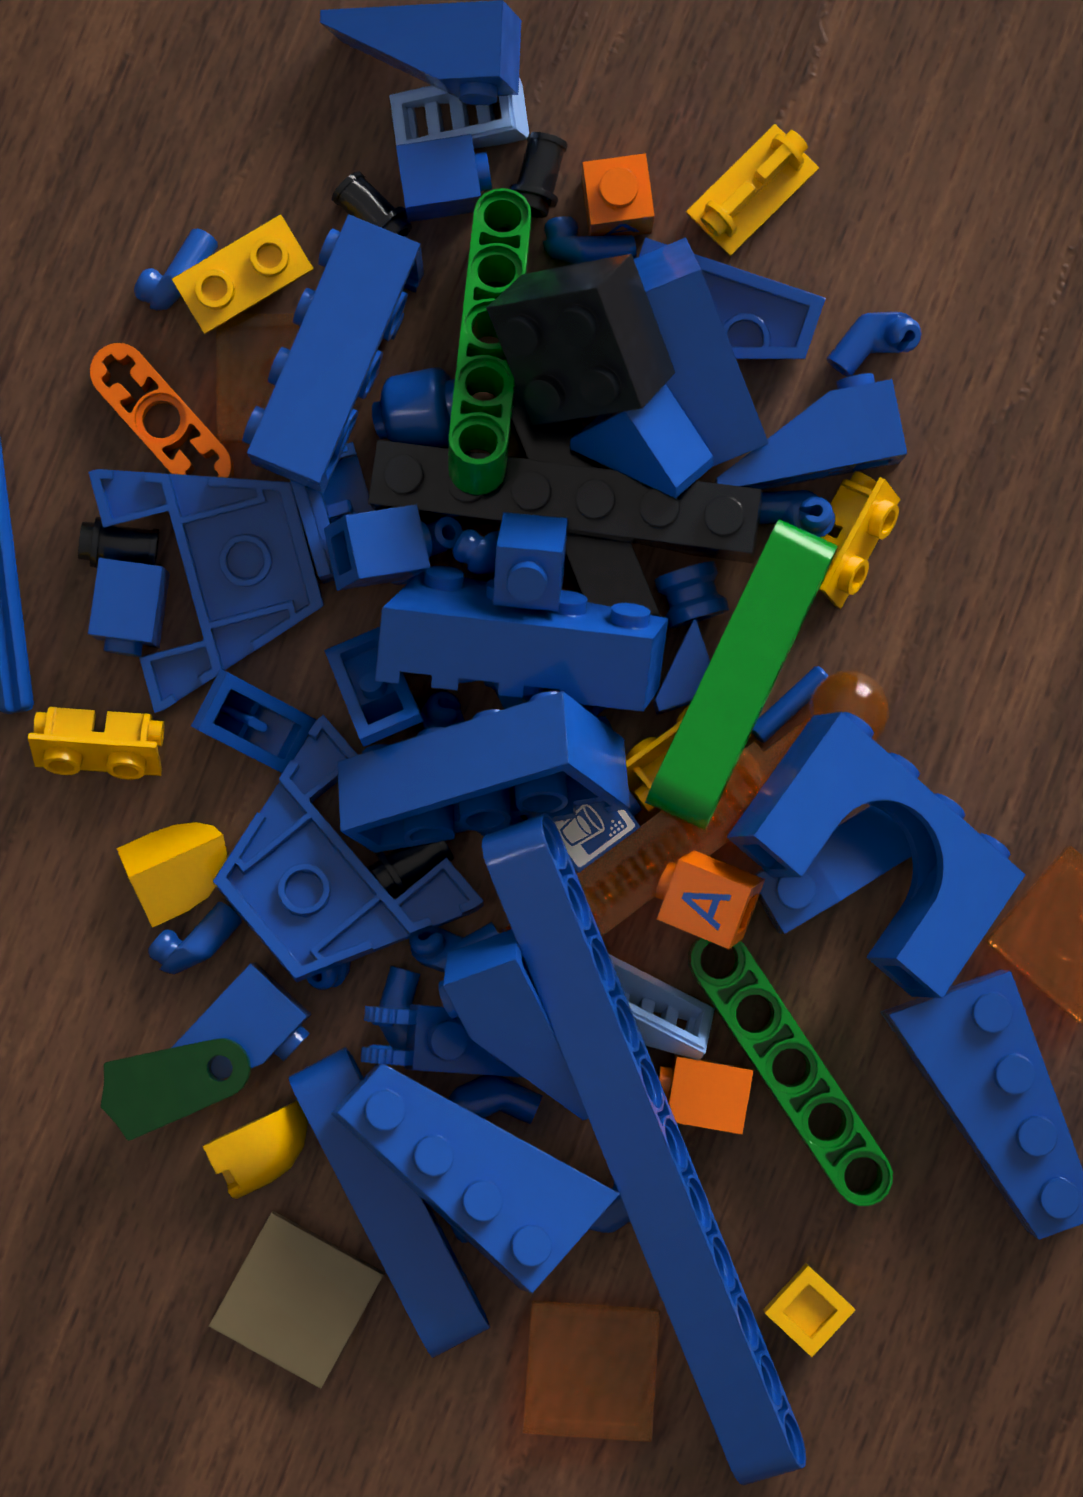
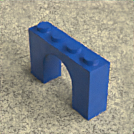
[727,712,1026,998]

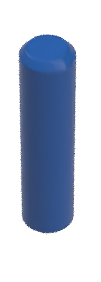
[751,666,830,743]

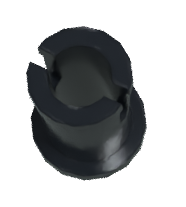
[509,132,568,218]
[331,171,412,237]
[78,517,160,568]
[369,841,454,897]

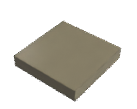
[209,1211,385,1389]

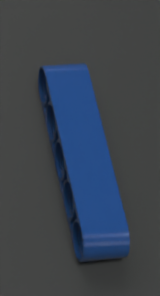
[289,1047,491,1358]

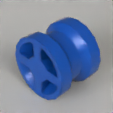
[654,561,729,629]

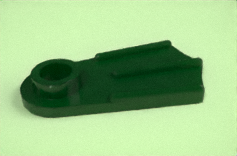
[100,1038,251,1141]

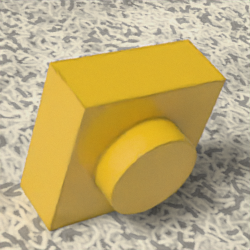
[763,1263,855,1357]

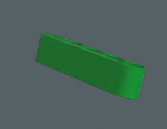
[448,188,531,495]
[645,519,838,830]
[688,937,893,1206]

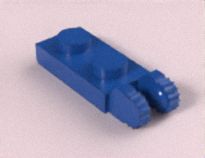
[361,1004,523,1077]

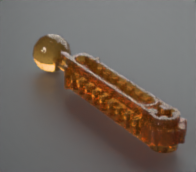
[502,670,890,936]

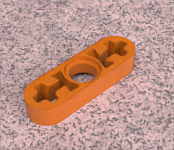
[90,343,234,478]

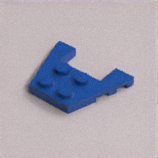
[88,469,324,713]
[213,715,484,983]

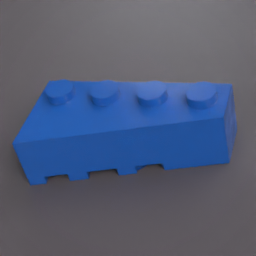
[242,214,424,493]
[375,566,668,711]
[337,691,630,853]
[880,969,1083,1239]
[331,1063,620,1293]

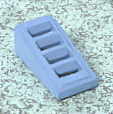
[389,78,529,148]
[609,954,715,1060]

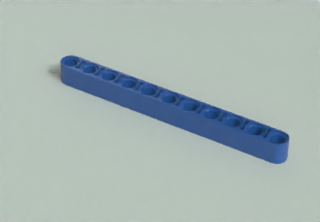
[482,814,806,1486]

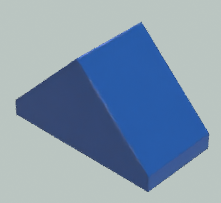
[570,384,713,498]
[191,669,316,773]

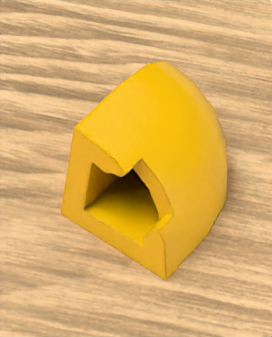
[116,822,227,928]
[203,1100,308,1199]

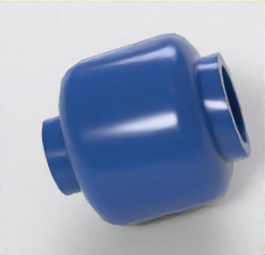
[372,367,455,448]

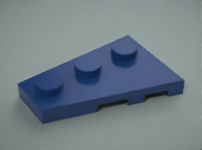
[639,237,826,359]

